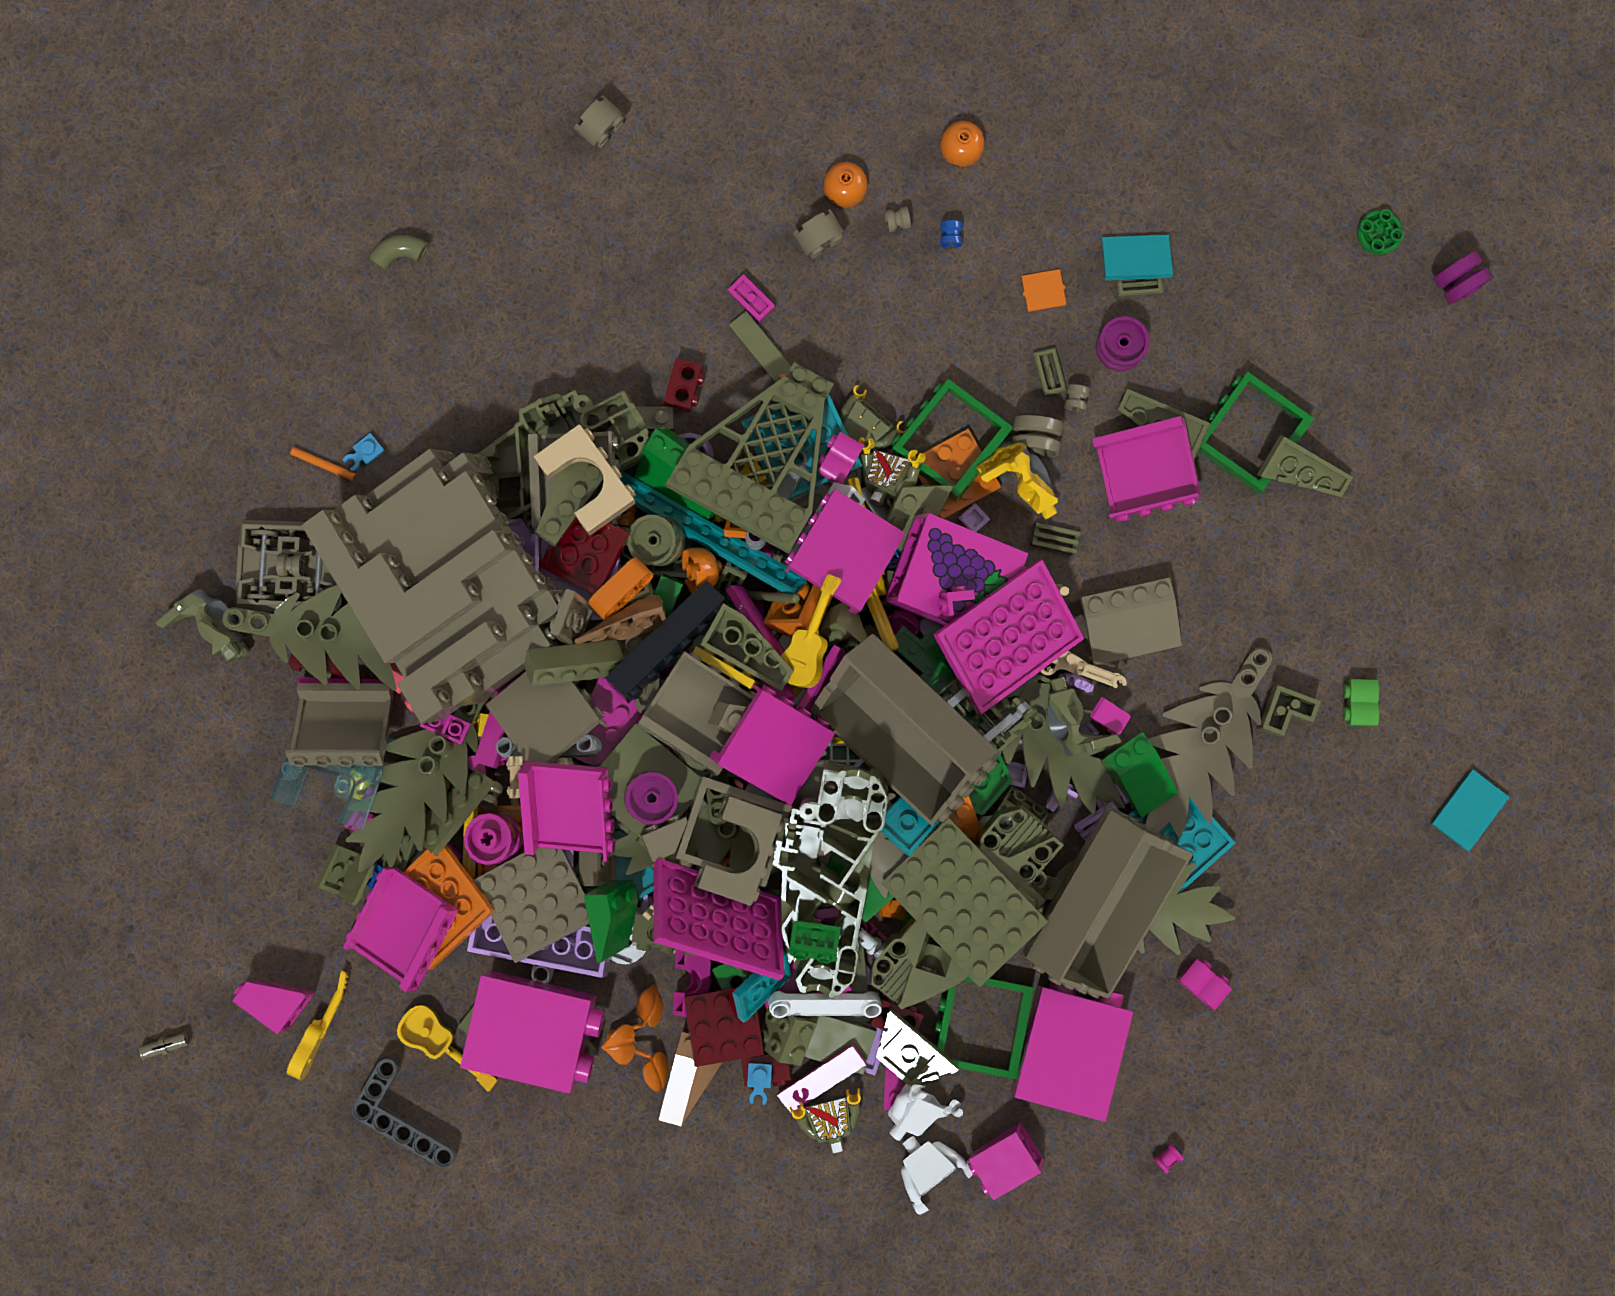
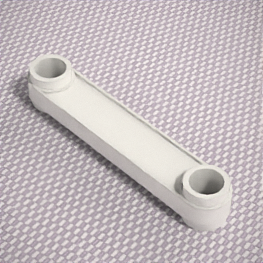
[768,991,882,1018]

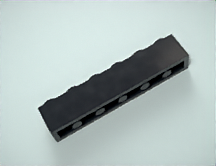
[605,581,728,704]

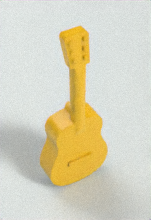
[781,574,842,688]
[287,970,349,1081]
[397,1005,498,1091]

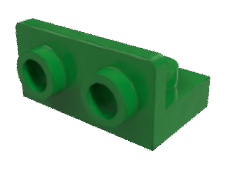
[789,921,841,963]

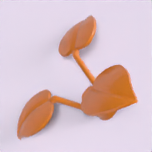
[601,984,669,1092]

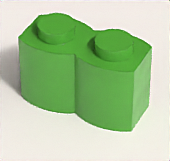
[1343,679,1379,727]

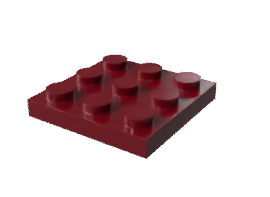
[539,518,631,594]
[683,987,764,1067]

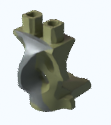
[155,589,250,662]
[1047,676,1121,756]

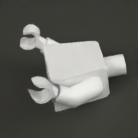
[888,1084,963,1141]
[901,1136,973,1214]

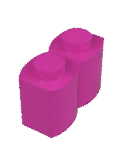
[817,432,864,484]
[1176,958,1232,1010]

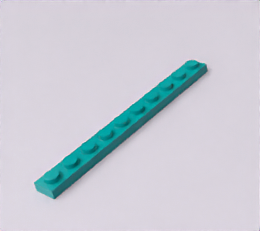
[619,472,807,594]

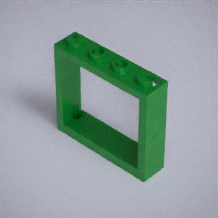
[1199,372,1315,494]
[892,379,1013,503]
[932,977,1034,1080]

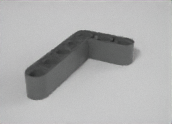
[352,1057,457,1168]

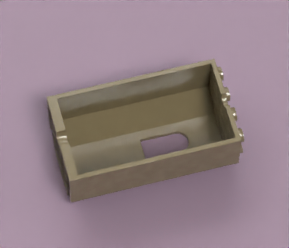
[810,634,1001,826]
[1023,806,1193,999]

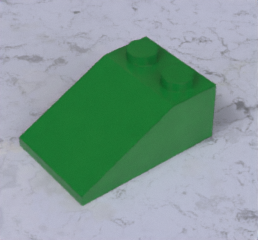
[1101,732,1178,819]
[584,880,638,963]

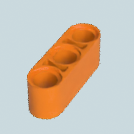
[588,557,653,621]

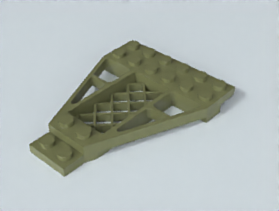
[666,362,834,554]

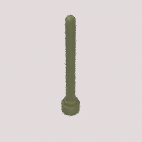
[728,586,800,603]

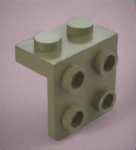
[315,843,375,906]
[760,1008,817,1066]

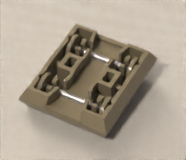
[235,520,343,614]

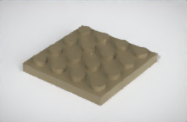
[474,847,589,963]

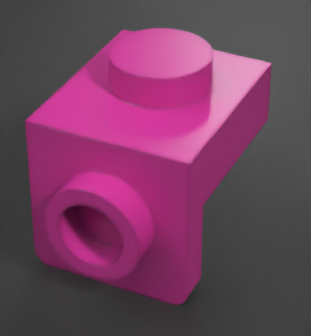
[938,586,975,617]

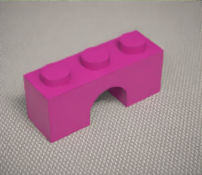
[673,950,712,1017]

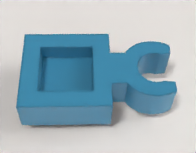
[343,433,385,472]
[747,1062,772,1105]

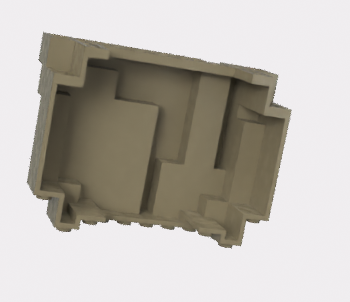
[301,449,566,724]

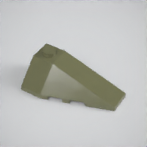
[700,603,794,691]

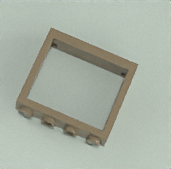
[674,776,792,888]

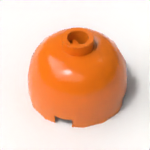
[940,120,985,167]
[823,161,868,208]
[681,548,722,594]

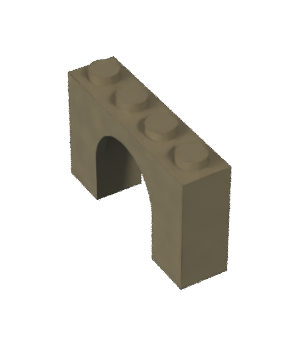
[694,796,783,906]

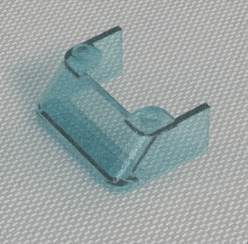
[269,758,383,830]

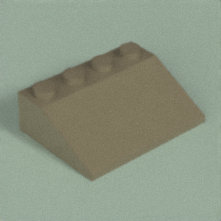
[1078,577,1182,666]

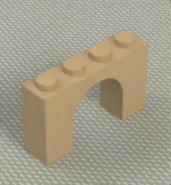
[533,424,636,536]

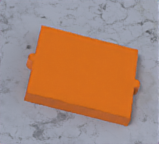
[1021,269,1067,312]

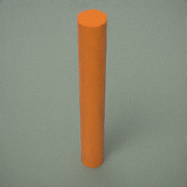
[290,447,356,482]

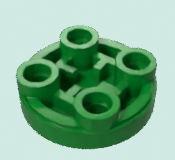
[1357,209,1404,255]

